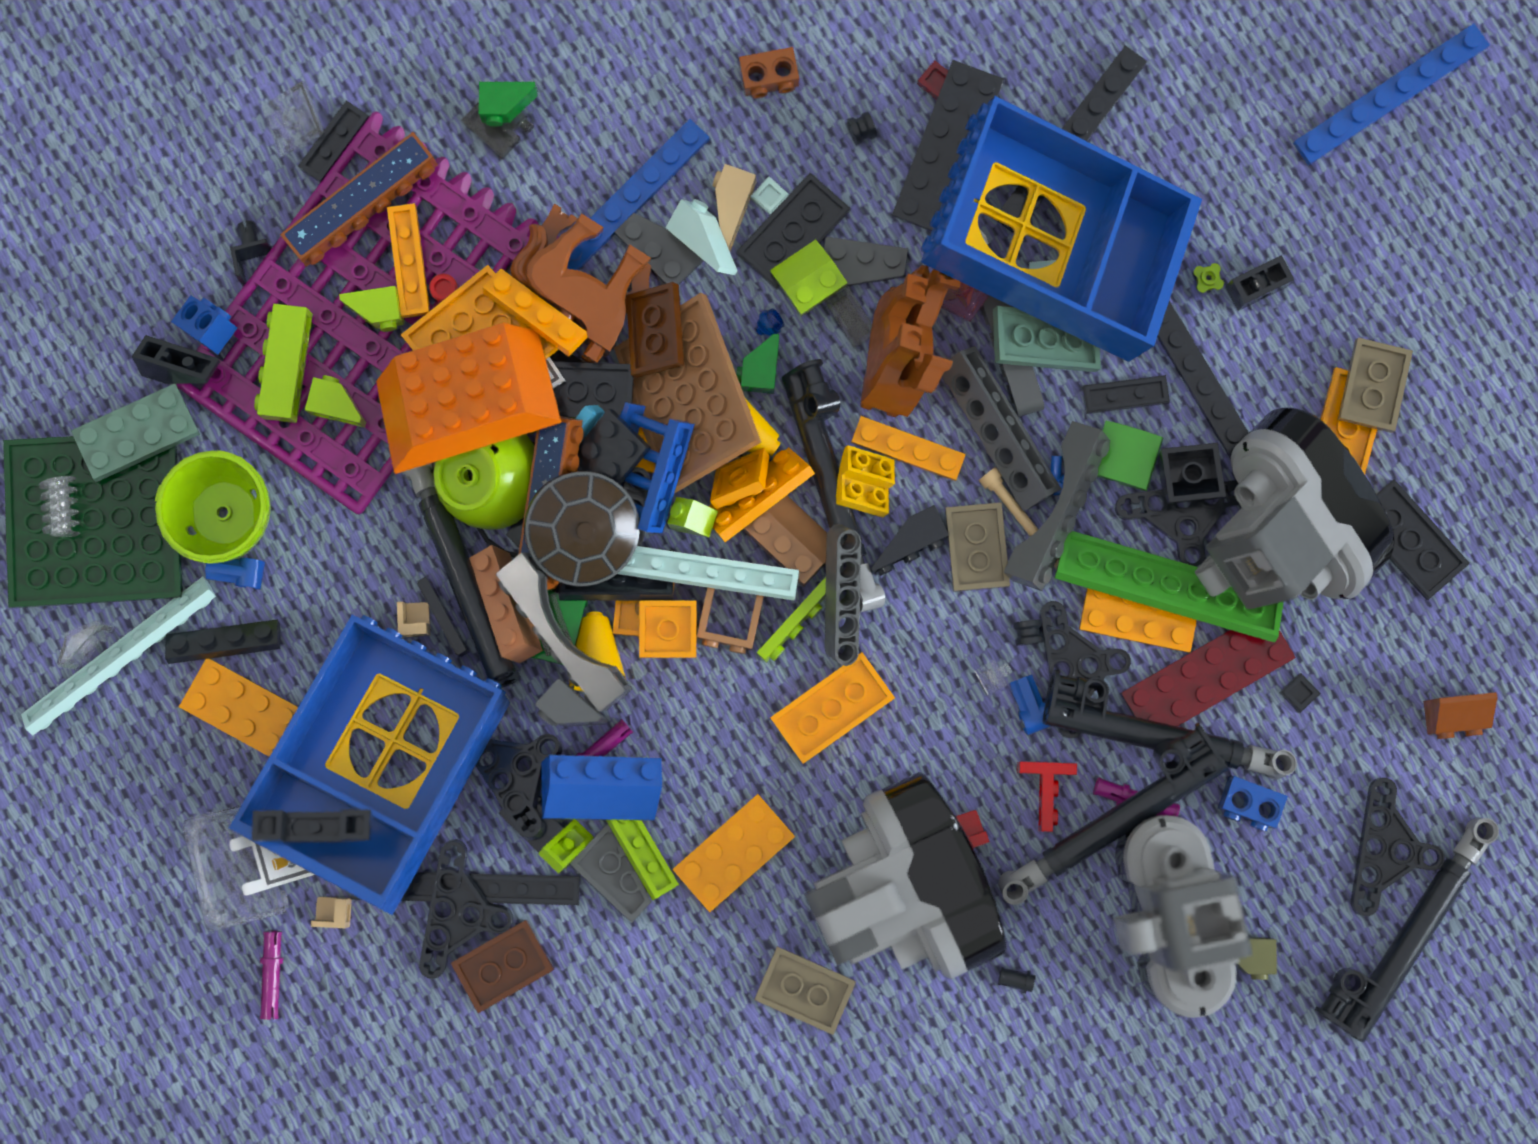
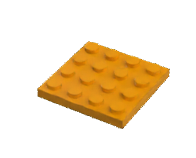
[401,265,559,359]

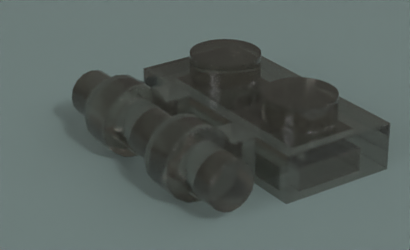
[461,102,534,159]

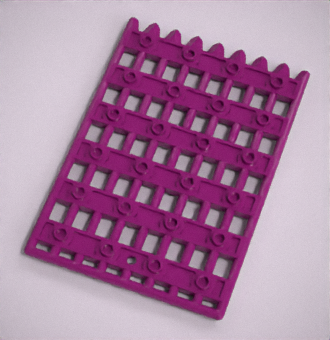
[176,111,559,515]

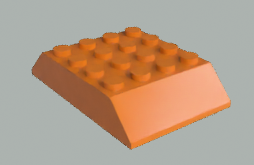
[376,323,561,474]

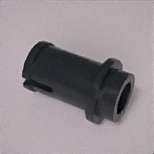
[998,967,1035,994]

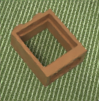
[697,588,764,654]

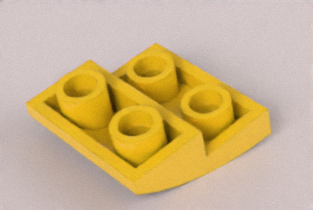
[836,445,895,518]

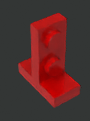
[1017,761,1077,832]

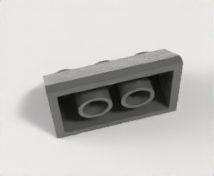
[535,678,608,727]

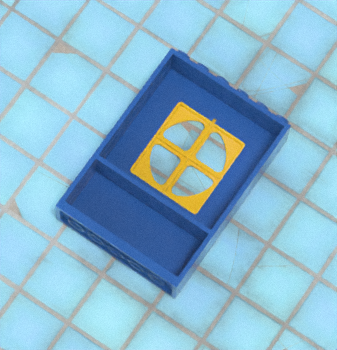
[920,96,1202,362]
[229,614,510,915]

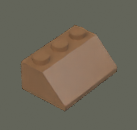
[742,495,827,587]

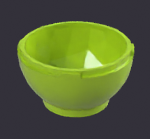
[433,434,535,530]
[155,450,271,564]

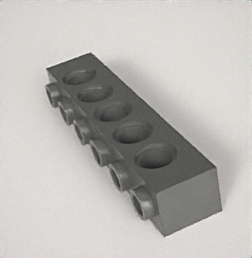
[942,346,1061,511]

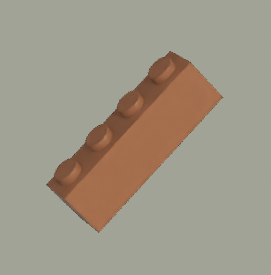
[469,545,543,664]

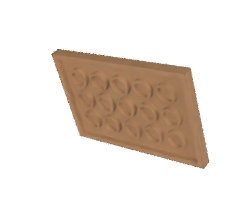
[614,293,761,494]

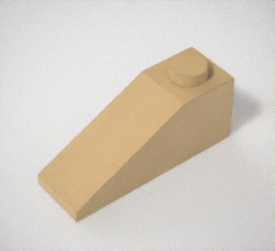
[713,164,757,252]

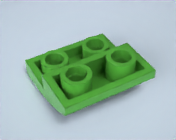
[1097,420,1164,491]

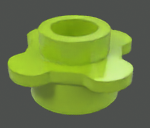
[1193,263,1224,293]

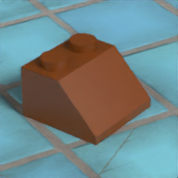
[1423,692,1497,739]

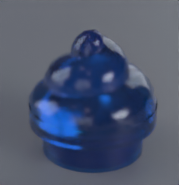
[755,308,785,336]

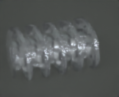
[39,476,80,537]

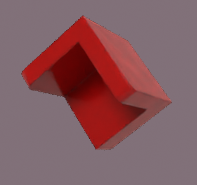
[949,810,990,851]

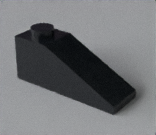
[132,335,220,384]

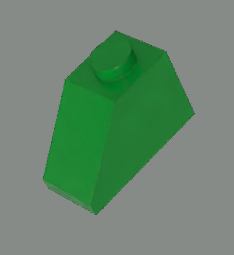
[479,82,538,126]
[736,334,779,394]

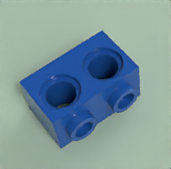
[171,295,238,355]
[1218,776,1288,832]

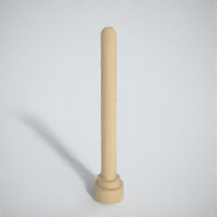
[978,467,1059,569]

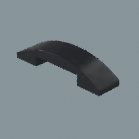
[251,810,372,843]

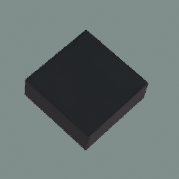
[1279,673,1321,713]

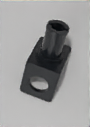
[230,220,272,286]

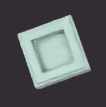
[750,177,789,215]

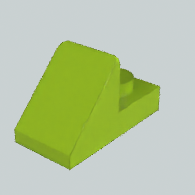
[538,819,594,874]

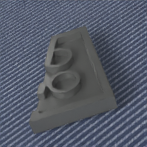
[615,213,704,285]
[824,236,908,287]
[569,824,652,924]

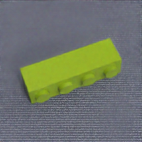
[254,304,313,423]

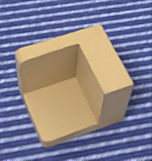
[397,601,431,637]
[311,897,352,928]

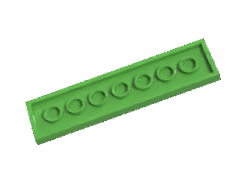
[1055,531,1284,643]

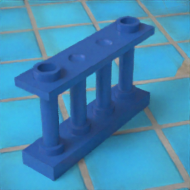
[620,402,695,533]

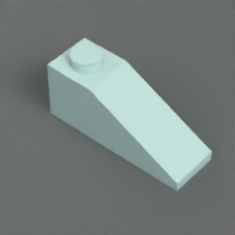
[666,199,737,275]

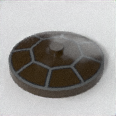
[524,470,640,586]

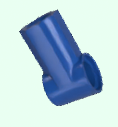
[205,557,265,590]
[1009,675,1051,735]

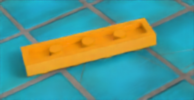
[387,203,430,318]
[482,269,587,356]
[851,416,966,481]

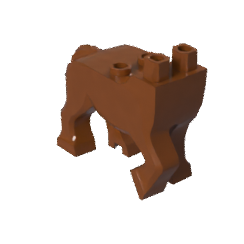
[510,203,651,364]
[860,265,960,418]

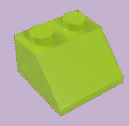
[770,240,848,317]

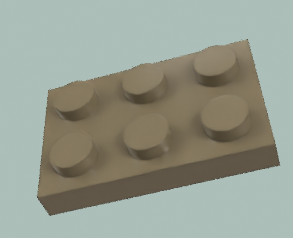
[1337,337,1413,433]
[945,502,1010,592]
[754,946,856,1035]

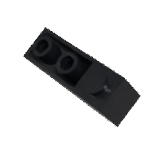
[871,505,949,576]

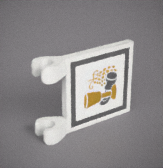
[229,836,315,896]

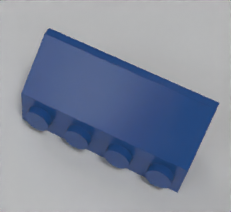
[541,755,662,821]

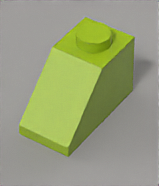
[339,286,404,332]
[305,375,366,428]
[667,497,718,538]

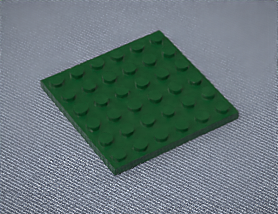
[3,436,183,609]

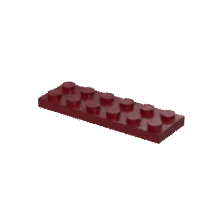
[1120,630,1296,726]

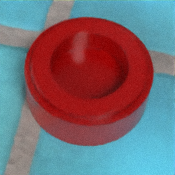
[429,274,458,303]

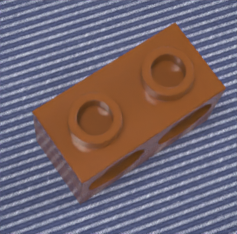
[739,47,799,99]

